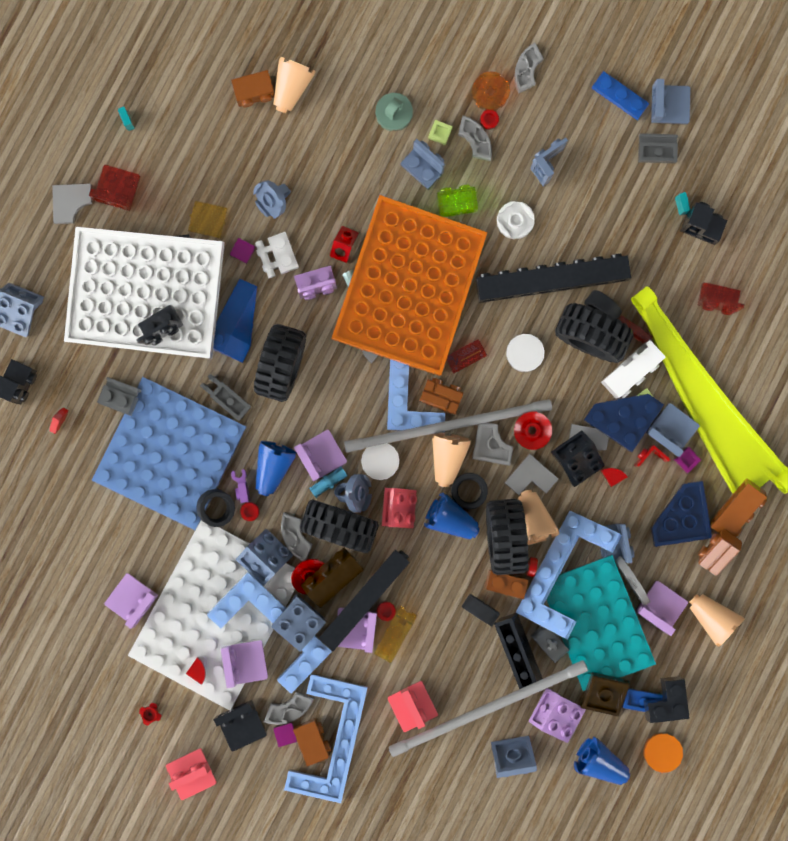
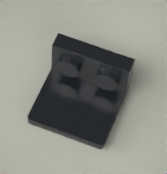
[136,305,183,346]
[551,430,605,487]
[213,700,267,752]

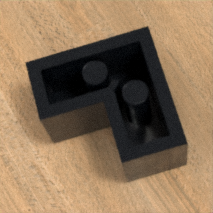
[680,202,728,245]
[0,359,37,405]
[643,676,690,723]

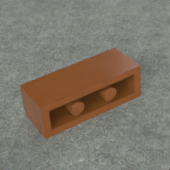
[710,478,767,537]

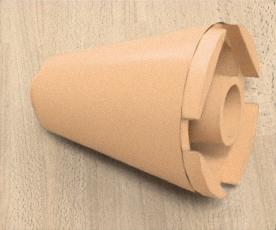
[273,57,316,113]
[432,433,471,487]
[518,490,560,545]
[689,594,745,647]

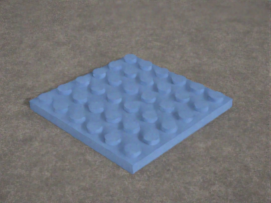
[92,377,246,530]

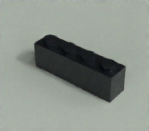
[494,613,543,692]

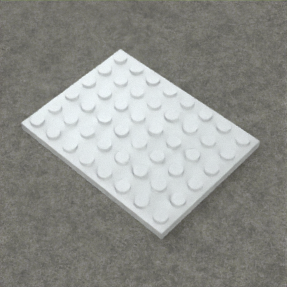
[64,227,225,359]
[128,520,295,710]

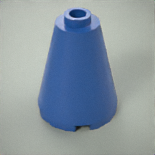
[255,441,297,496]
[424,493,480,540]
[574,737,630,785]

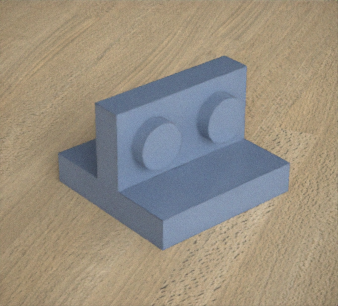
[491,736,537,778]

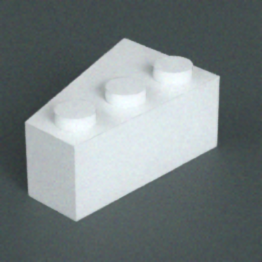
[601,340,666,399]

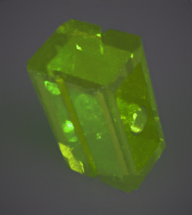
[436,184,478,217]

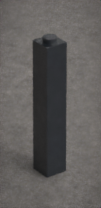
[318,550,410,652]

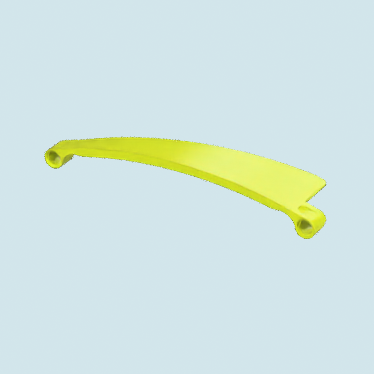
[631,286,788,494]

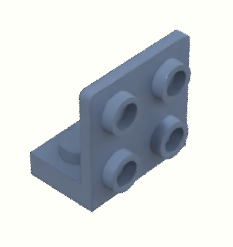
[651,79,690,124]
[530,138,568,186]
[400,139,445,190]
[0,283,44,337]
[646,403,700,457]
[600,523,634,563]
[235,529,293,586]
[272,594,326,651]

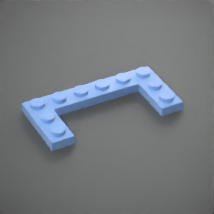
[387,359,445,432]
[516,511,622,639]
[207,572,332,694]
[284,674,368,803]

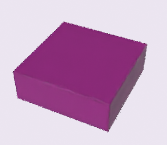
[230,238,256,264]
[673,446,701,473]
[273,722,297,747]

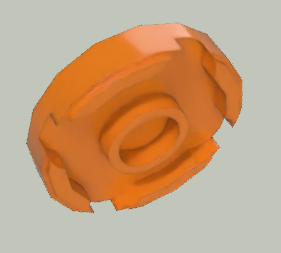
[643,733,683,773]

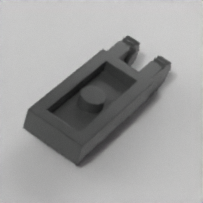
[200,373,252,422]

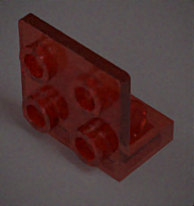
[89,165,140,211]
[697,282,745,315]

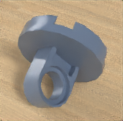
[253,180,291,218]
[334,474,372,513]

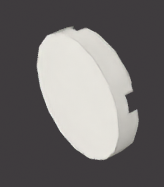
[497,201,535,239]
[506,334,544,372]
[361,443,399,480]

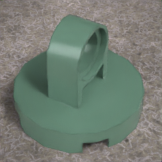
[375,93,413,131]

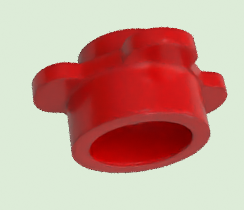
[139,703,162,725]

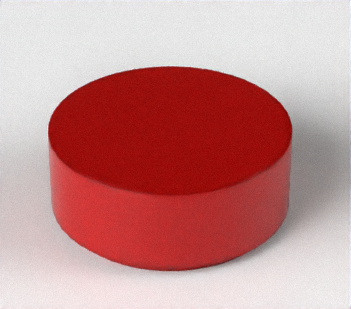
[480,109,499,130]
[240,502,260,521]
[526,557,538,577]
[377,601,396,621]

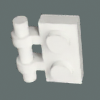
[255,232,299,278]

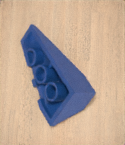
[213,279,257,363]

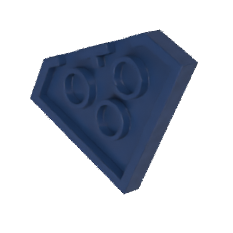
[584,394,664,452]
[651,481,712,547]

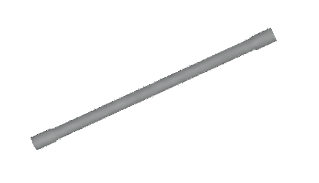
[344,399,552,453]
[389,660,588,757]

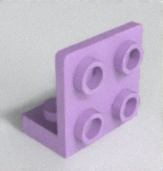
[294,266,337,300]
[294,430,347,481]
[104,573,158,629]
[635,581,688,636]
[338,608,377,653]
[221,640,268,688]
[529,688,586,743]

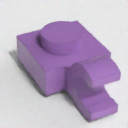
[231,469,250,503]

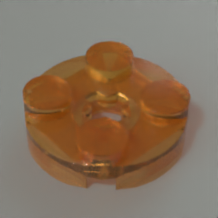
[472,71,510,110]

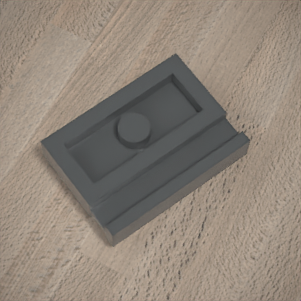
[638,133,678,164]
[97,377,142,416]

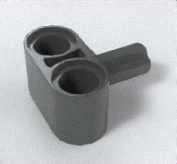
[531,626,569,663]

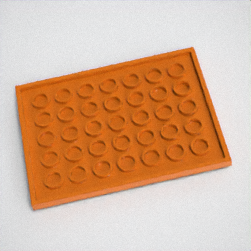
[331,195,487,376]

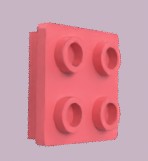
[382,488,417,528]
[387,681,438,732]
[166,748,217,800]

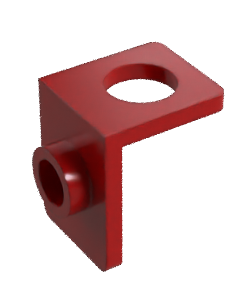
[330,226,359,263]
[634,445,671,467]

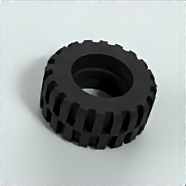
[555,303,634,363]
[254,324,306,402]
[486,498,529,575]
[300,499,379,553]

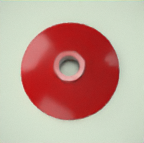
[514,412,552,450]
[291,559,324,594]

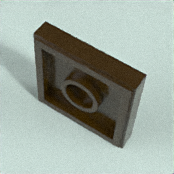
[581,672,630,716]

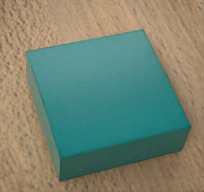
[118,106,135,131]
[675,192,691,216]

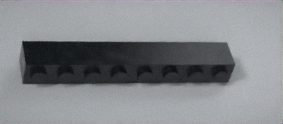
[475,253,631,303]

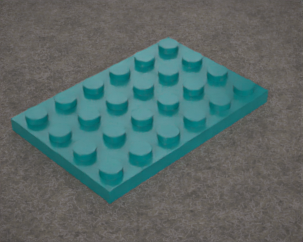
[546,554,656,691]

